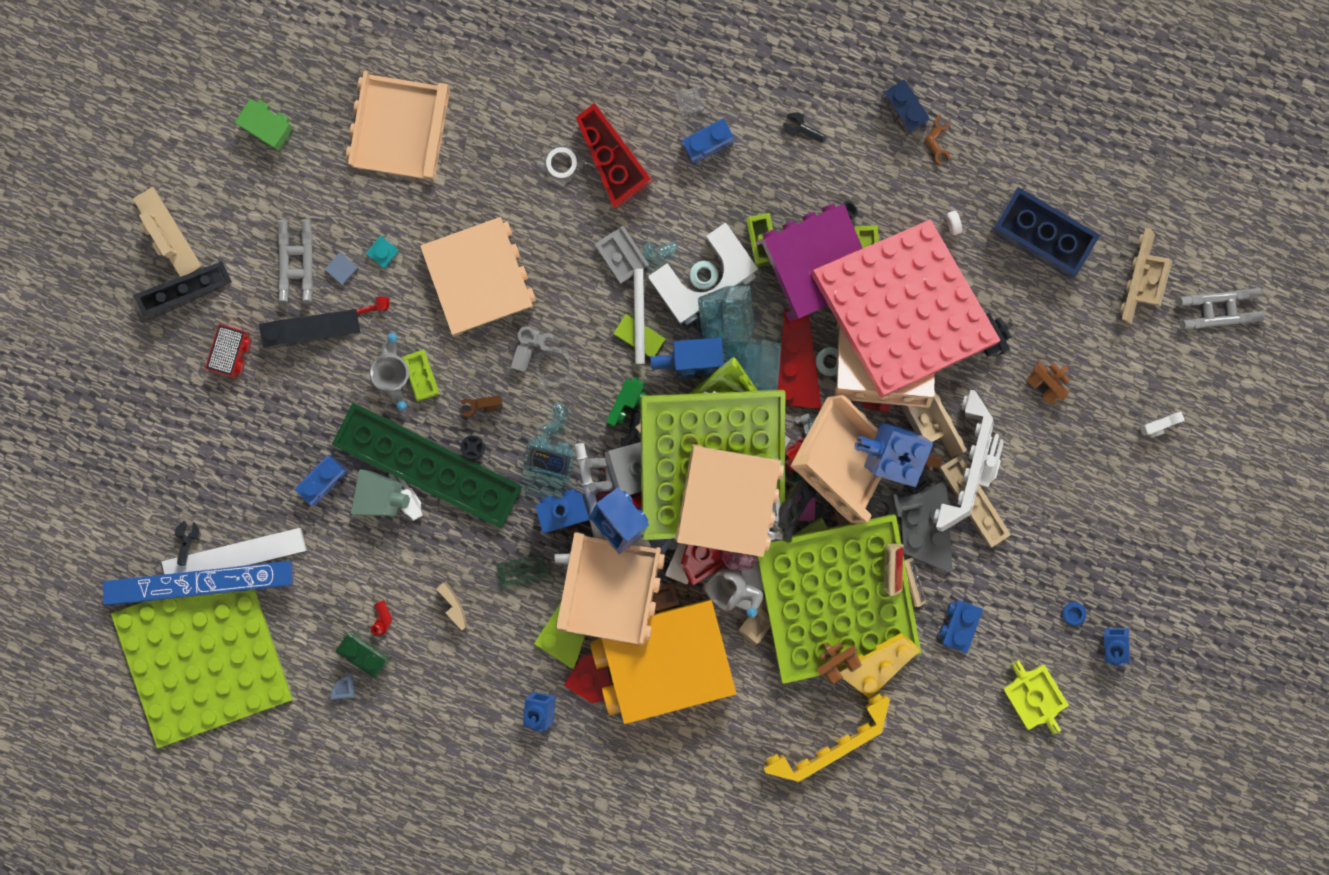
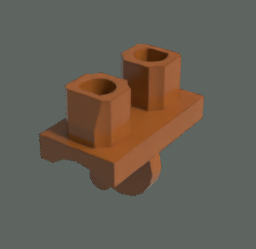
[1027,361,1070,405]
[817,642,862,685]

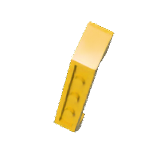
[763,693,890,782]

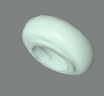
[689,261,719,290]
[815,347,838,376]

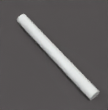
[634,269,645,364]

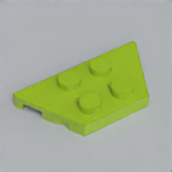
[689,357,758,394]

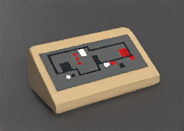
[904,557,926,607]

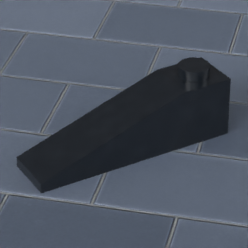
[132,261,232,323]
[259,309,360,350]

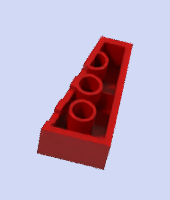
[576,103,654,210]

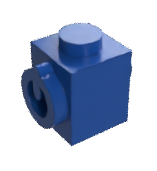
[1104,628,1130,666]
[523,692,556,732]

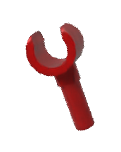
[357,296,389,315]

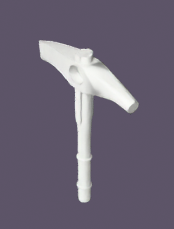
[555,443,651,565]

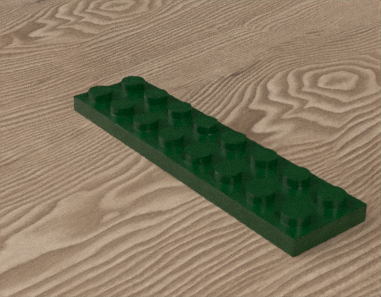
[331,402,523,529]

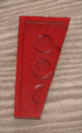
[776,310,822,409]

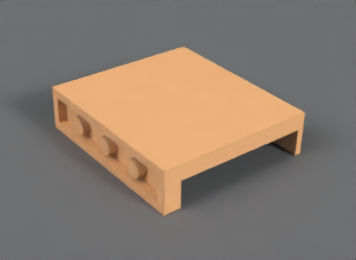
[346,71,450,181]
[420,217,536,337]
[835,321,934,408]
[791,395,881,524]
[675,444,784,557]
[556,533,665,646]

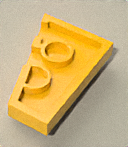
[837,633,920,699]

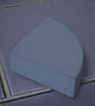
[331,673,355,700]

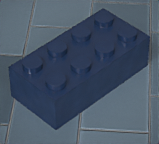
[989,187,1100,279]

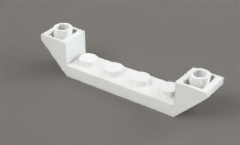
[933,390,994,532]

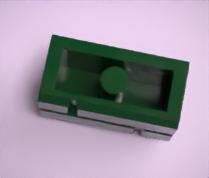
[335,631,391,679]

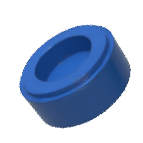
[1062,602,1086,626]

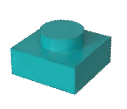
[366,235,399,269]

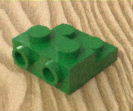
[606,377,646,428]

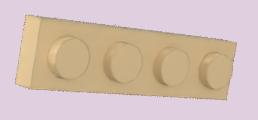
[939,455,1011,548]

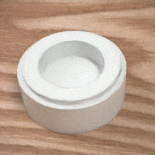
[946,211,962,235]

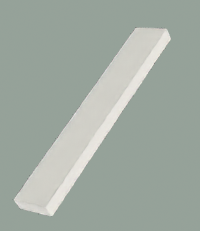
[162,528,307,574]

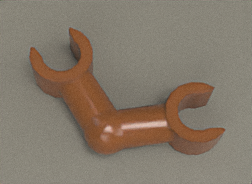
[924,115,950,166]

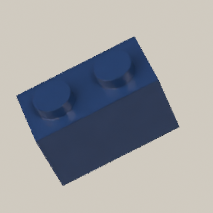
[882,79,930,136]

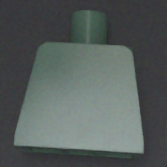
[351,469,410,516]

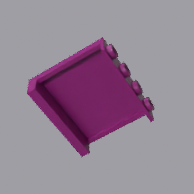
[755,203,863,321]

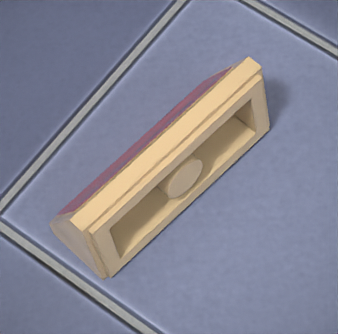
[884,544,904,596]

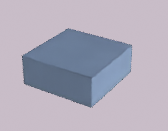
[324,252,358,285]

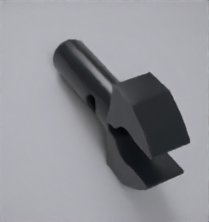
[783,112,826,143]
[620,410,641,447]
[174,521,201,566]

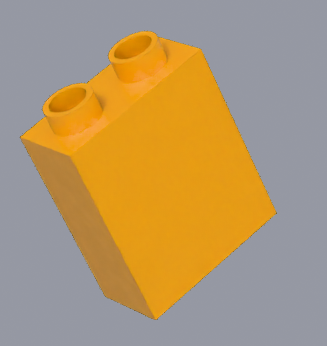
[590,599,736,724]

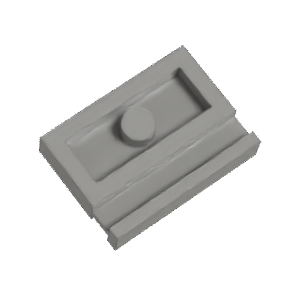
[595,226,649,284]

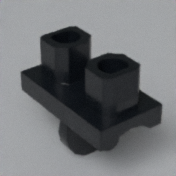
[983,313,1013,357]

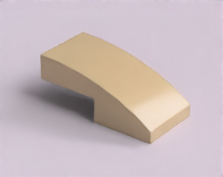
[437,582,467,630]
[737,596,770,645]

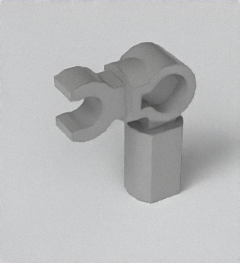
[510,326,558,372]

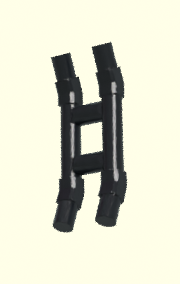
[778,475,817,543]

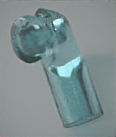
[642,241,678,259]
[542,402,569,436]

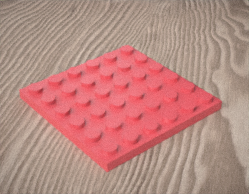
[811,219,1001,398]

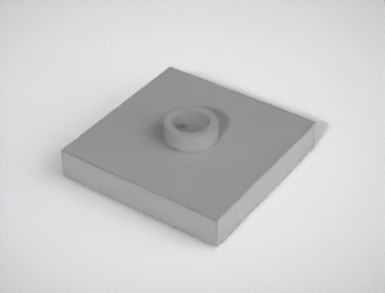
[604,442,642,495]

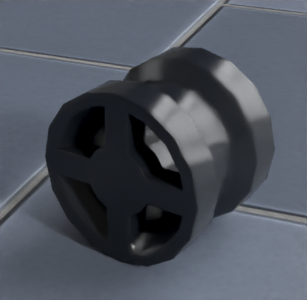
[460,435,485,459]

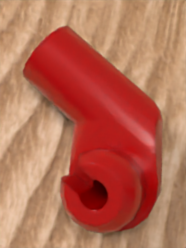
[371,600,392,636]

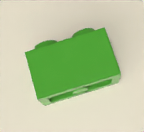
[235,99,294,151]

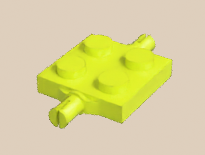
[1002,660,1069,735]

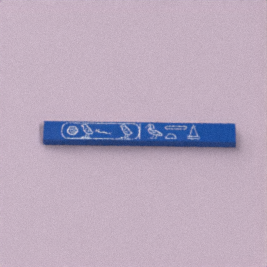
[103,561,293,606]

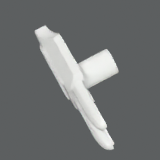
[979,434,1003,487]
[389,473,423,521]

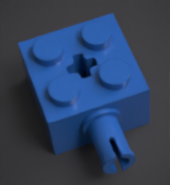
[651,338,724,380]
[854,422,934,487]
[589,487,649,554]
[535,489,590,533]

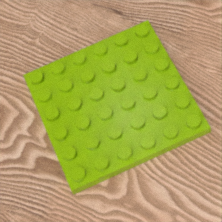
[640,390,785,540]
[757,514,922,684]
[111,590,293,748]

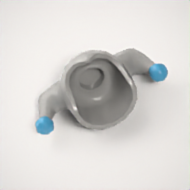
[370,333,409,411]
[701,566,763,618]

